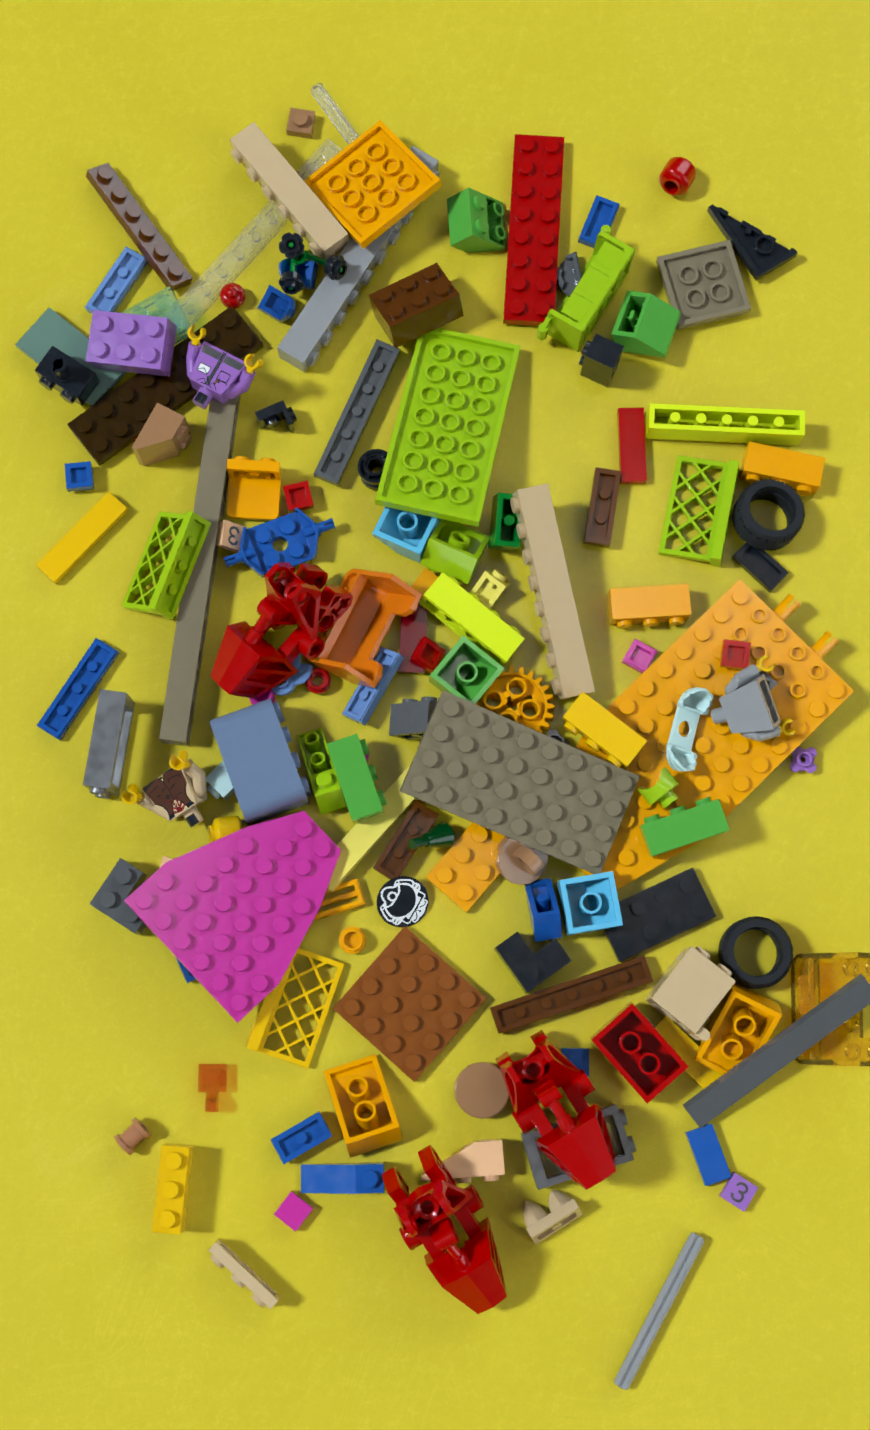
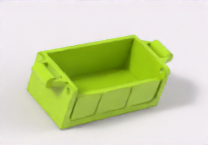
[537,225,635,352]

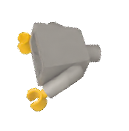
[711,656,796,742]

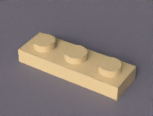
[208,1239,280,1309]

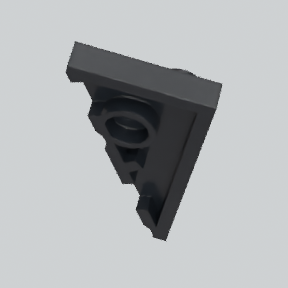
[707,204,798,281]

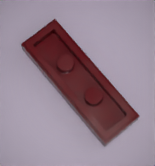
[398,598,428,675]

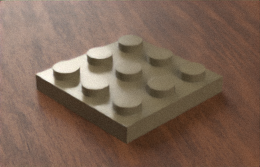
[656,240,751,330]

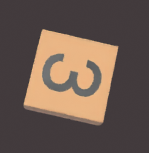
[216,520,244,553]

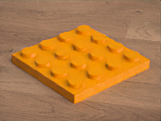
[304,120,442,249]

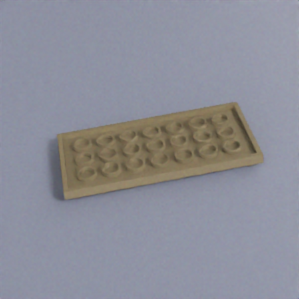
[400,690,640,874]

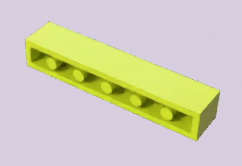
[645,403,805,446]

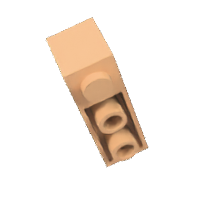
[421,1139,505,1183]

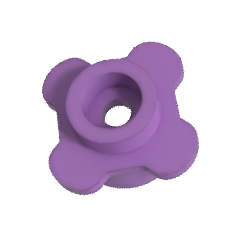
[790,747,817,773]

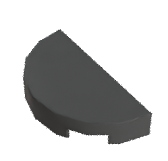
[557,252,582,297]

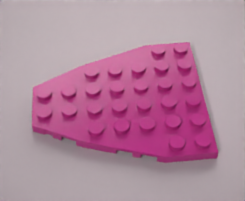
[124,811,341,1023]

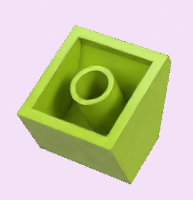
[420,519,490,585]

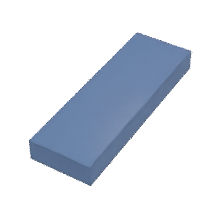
[85,246,148,314]
[342,647,404,726]

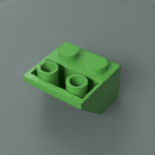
[447,188,507,253]
[611,291,681,358]

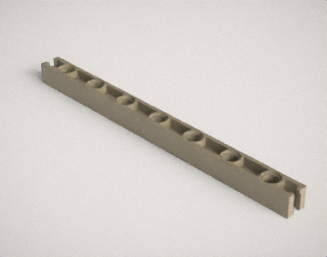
[159,395,241,746]

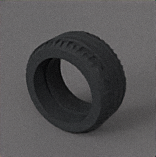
[732,479,805,551]
[718,916,793,989]

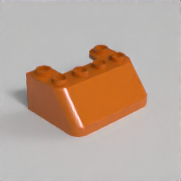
[305,569,422,688]

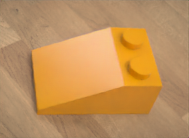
[694,983,783,1074]
[323,1054,403,1158]

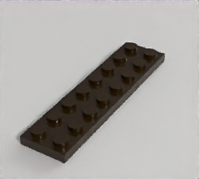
[67,307,263,466]

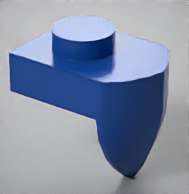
[278,258,318,289]
[257,285,296,323]

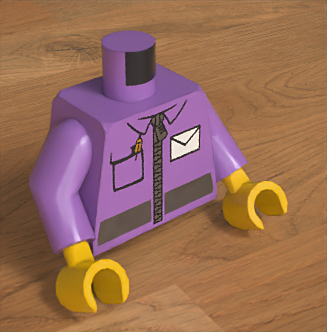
[186,325,264,409]

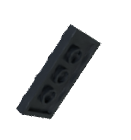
[603,867,716,962]

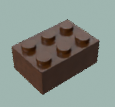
[369,263,464,348]

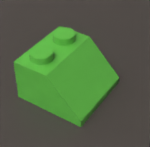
[429,635,505,704]

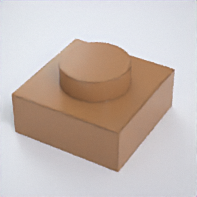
[286,108,316,139]

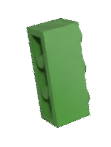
[326,734,387,823]
[639,797,730,857]

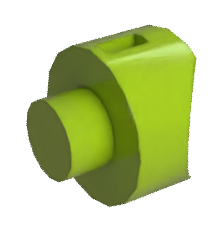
[637,767,679,809]

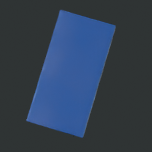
[578,195,620,248]
[685,1123,732,1186]

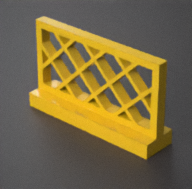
[245,948,344,1068]

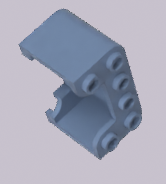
[210,698,312,826]

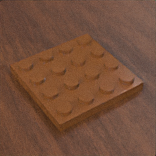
[332,926,486,1082]

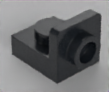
[255,400,297,432]

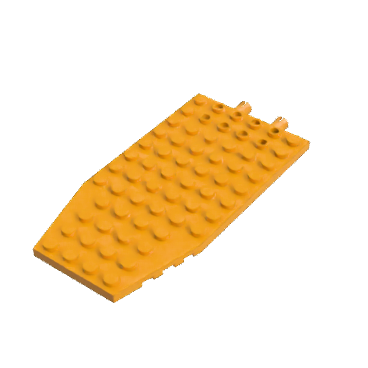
[575,579,854,890]

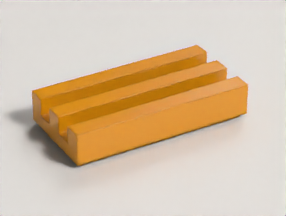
[314,878,366,921]

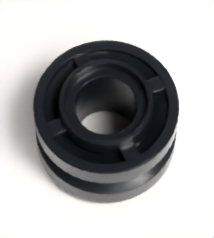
[358,449,388,491]

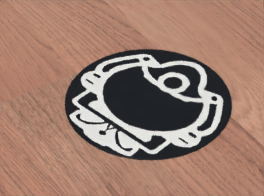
[377,876,429,927]

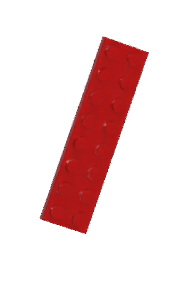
[503,134,565,326]

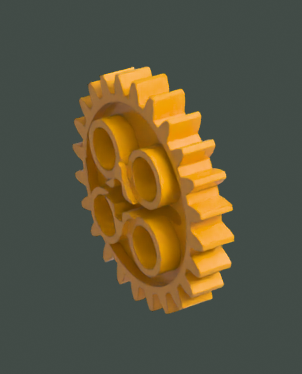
[476,665,555,734]

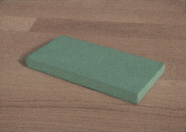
[15,308,127,407]

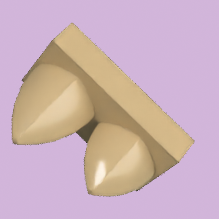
[523,1190,582,1245]

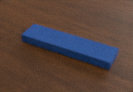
[37,638,119,741]

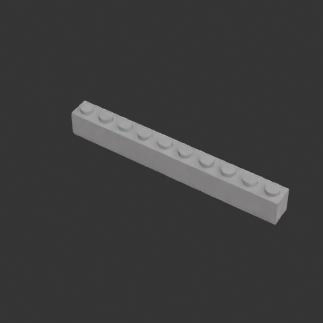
[277,146,440,372]

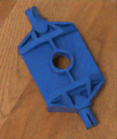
[224,508,335,578]

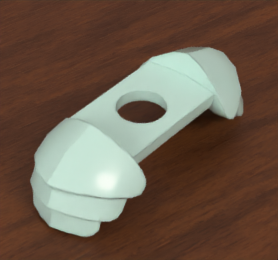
[666,687,714,772]

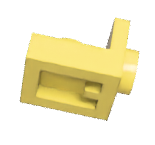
[471,568,511,609]

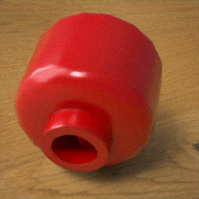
[659,157,696,195]

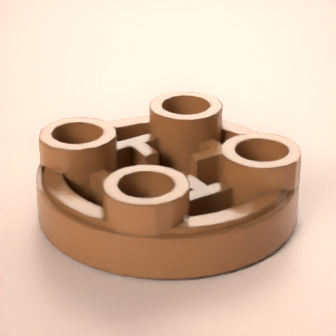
[454,1062,509,1119]

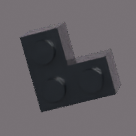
[494,931,572,993]

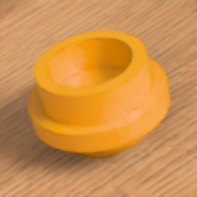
[339,927,366,954]

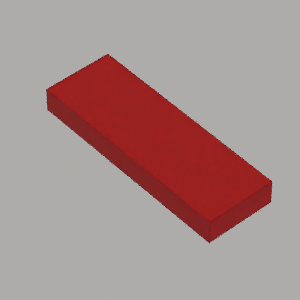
[617,407,647,484]

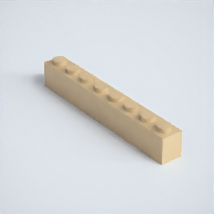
[510,483,595,699]

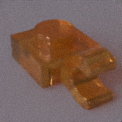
[198,1064,227,1112]

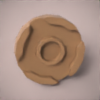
[495,837,548,885]

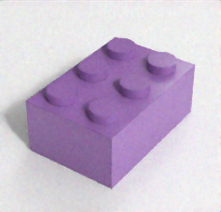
[86,310,177,377]

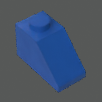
[524,878,562,942]

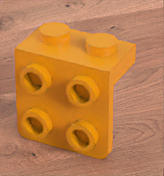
[227,456,282,521]

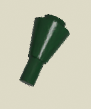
[408,822,455,850]

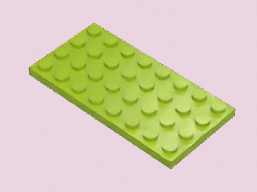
[375,328,521,527]

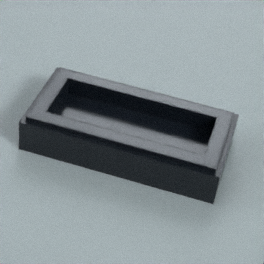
[732,543,789,593]

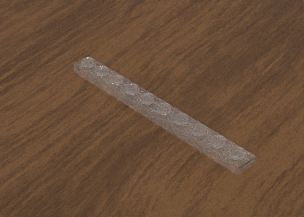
[163,138,342,337]

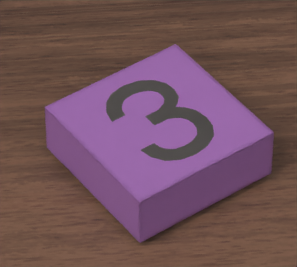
[719,1172,758,1212]

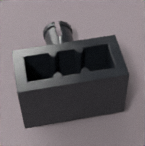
[35,346,100,406]

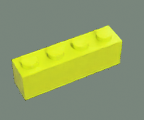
[419,572,525,666]

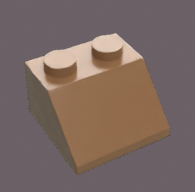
[132,403,192,466]

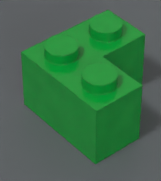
[489,493,521,551]

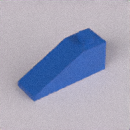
[301,1162,384,1194]

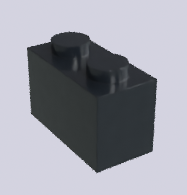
[579,334,624,388]

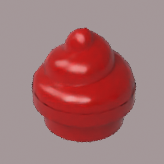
[220,283,246,309]

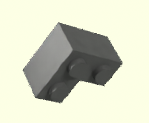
[389,696,437,740]
[90,858,148,935]

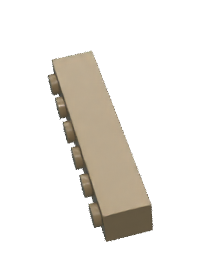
[230,122,349,260]

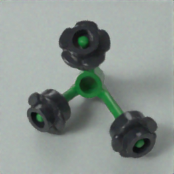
[279,232,348,294]

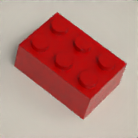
[590,1002,689,1104]

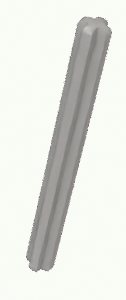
[614,1232,704,1390]

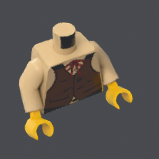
[121,750,208,828]

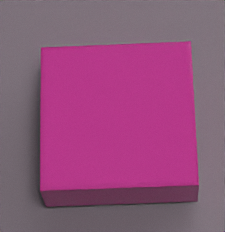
[621,639,658,674]
[274,1191,313,1232]

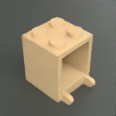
[644,946,736,1041]

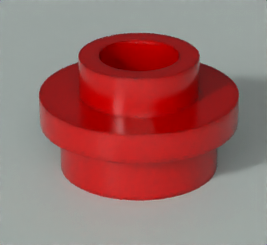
[305,668,331,694]

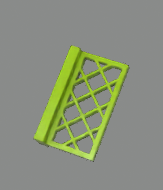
[659,455,739,567]
[122,511,211,620]

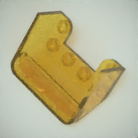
[791,952,870,1066]

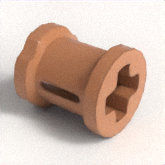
[114,1117,152,1155]

